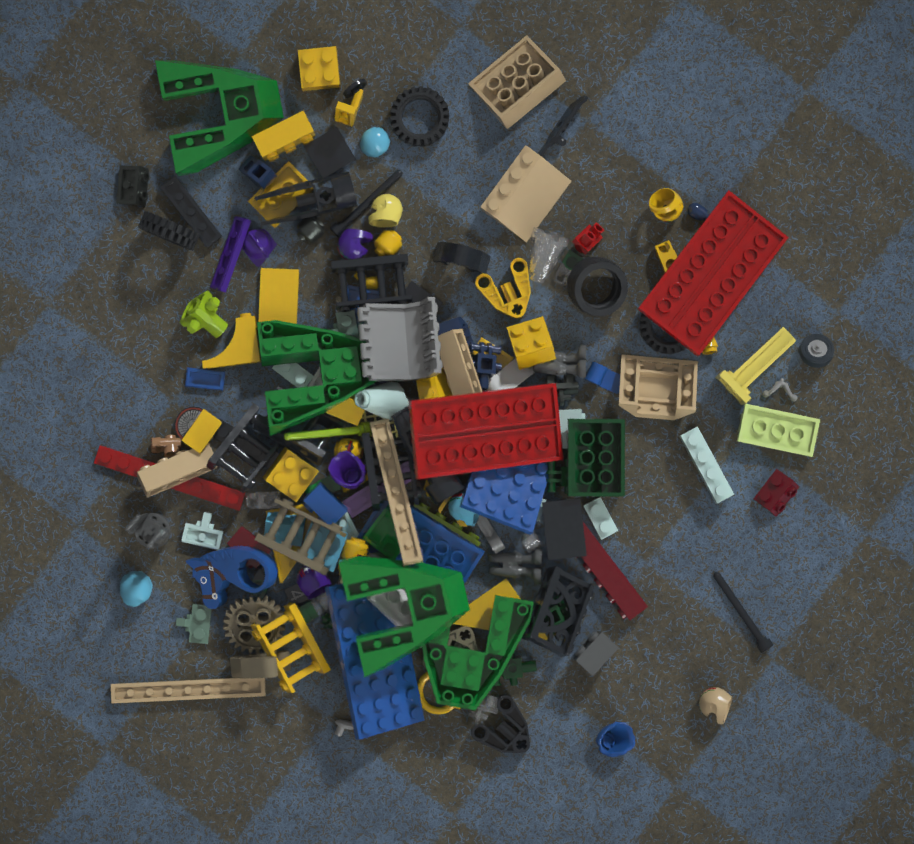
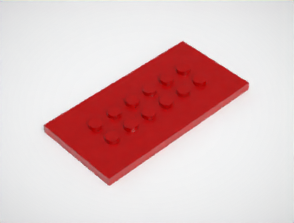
[638,190,789,357]
[408,383,563,479]

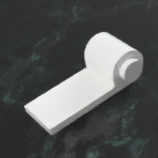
[485,358,535,391]

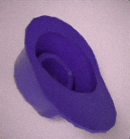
[242,229,277,267]

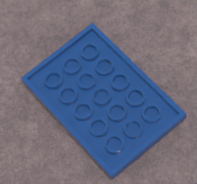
[357,491,485,584]

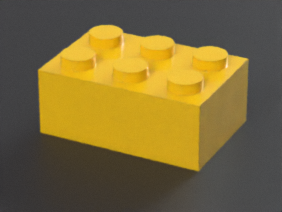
[252,110,316,162]

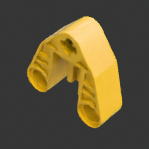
[475,258,531,319]

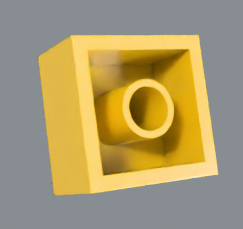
[298,46,341,91]
[506,316,556,370]
[262,447,319,502]

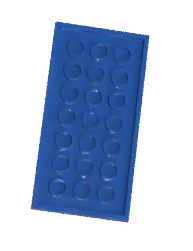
[325,583,425,740]

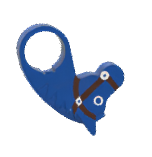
[186,546,278,609]

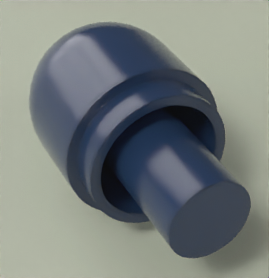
[687,203,709,222]

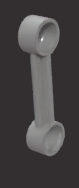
[459,483,505,554]

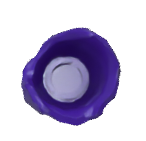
[328,450,367,489]

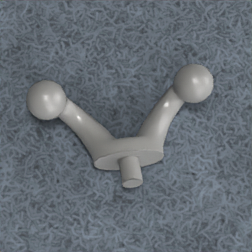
[762,378,798,402]

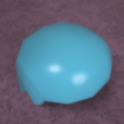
[360,127,390,157]

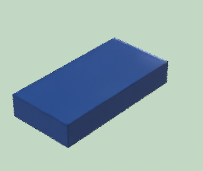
[185,367,226,391]

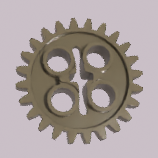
[223,593,286,654]

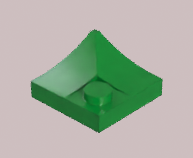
[363,505,400,559]

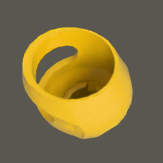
[649,188,683,222]

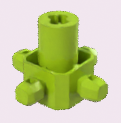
[180,291,228,338]

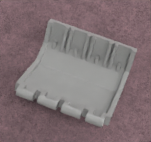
[357,297,442,381]

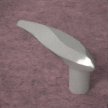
[334,719,354,736]

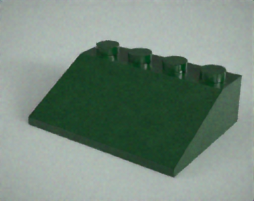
[567,419,625,497]

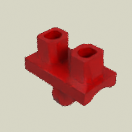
[572,222,604,255]

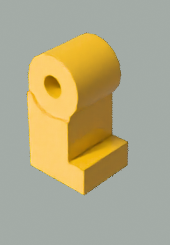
[654,240,677,273]

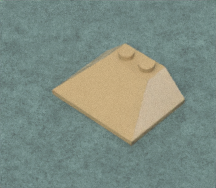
[618,354,698,420]

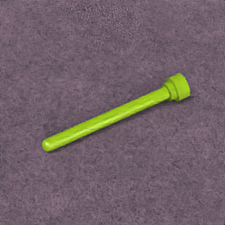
[284,422,372,440]

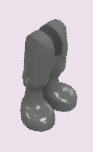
[533,345,586,378]
[488,549,542,585]

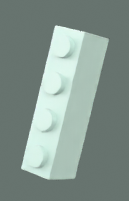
[679,427,734,504]

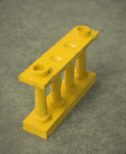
[251,602,331,693]

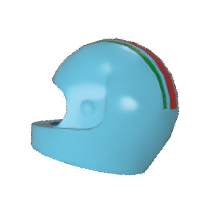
[448,491,479,526]

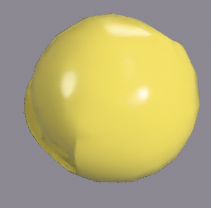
[368,194,403,227]

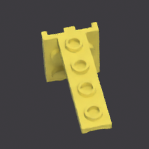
[715,327,797,405]

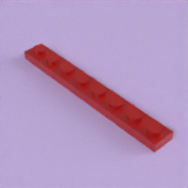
[94,445,246,511]

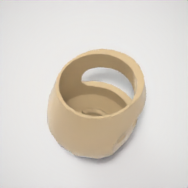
[699,687,732,725]

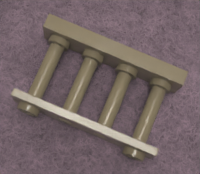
[255,498,347,576]

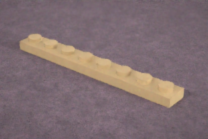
[370,419,423,566]
[111,678,266,703]

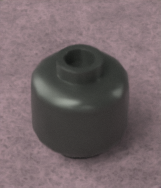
[297,216,325,244]

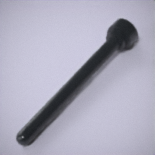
[330,170,403,238]
[713,572,774,653]

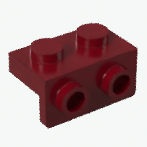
[754,469,799,516]

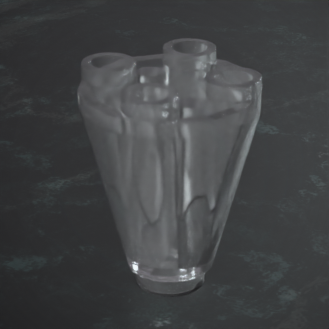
[529,227,570,283]

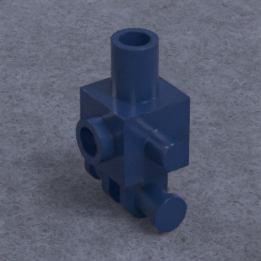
[469,342,502,390]

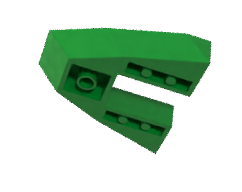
[155,60,284,176]
[257,320,376,436]
[339,556,470,677]
[422,595,534,710]

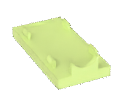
[737,404,820,457]

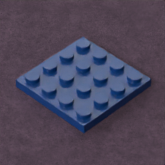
[460,462,548,535]

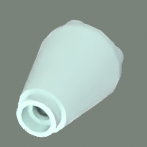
[355,382,409,420]

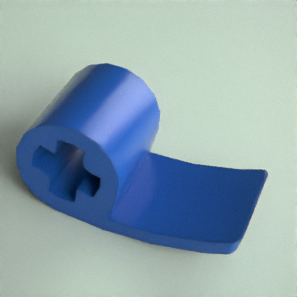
[585,361,620,394]

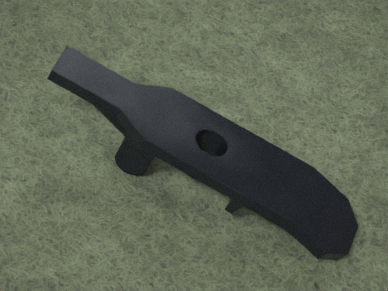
[538,95,588,156]

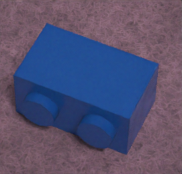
[303,482,348,525]

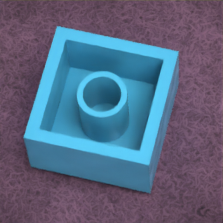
[301,521,348,572]

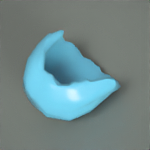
[120,571,153,607]

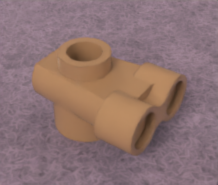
[151,435,181,458]

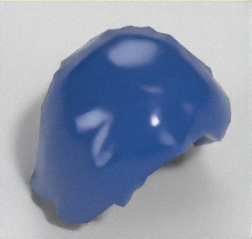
[596,722,636,757]

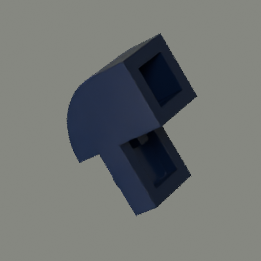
[239,155,277,191]

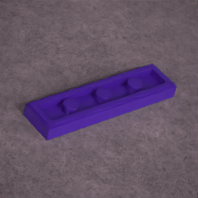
[210,216,251,293]

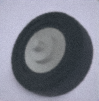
[799,334,834,368]

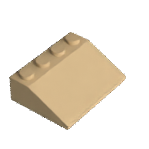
[468,35,566,129]
[480,145,571,243]

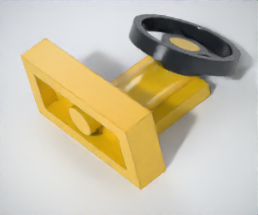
[335,79,367,127]

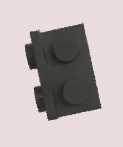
[116,165,150,206]

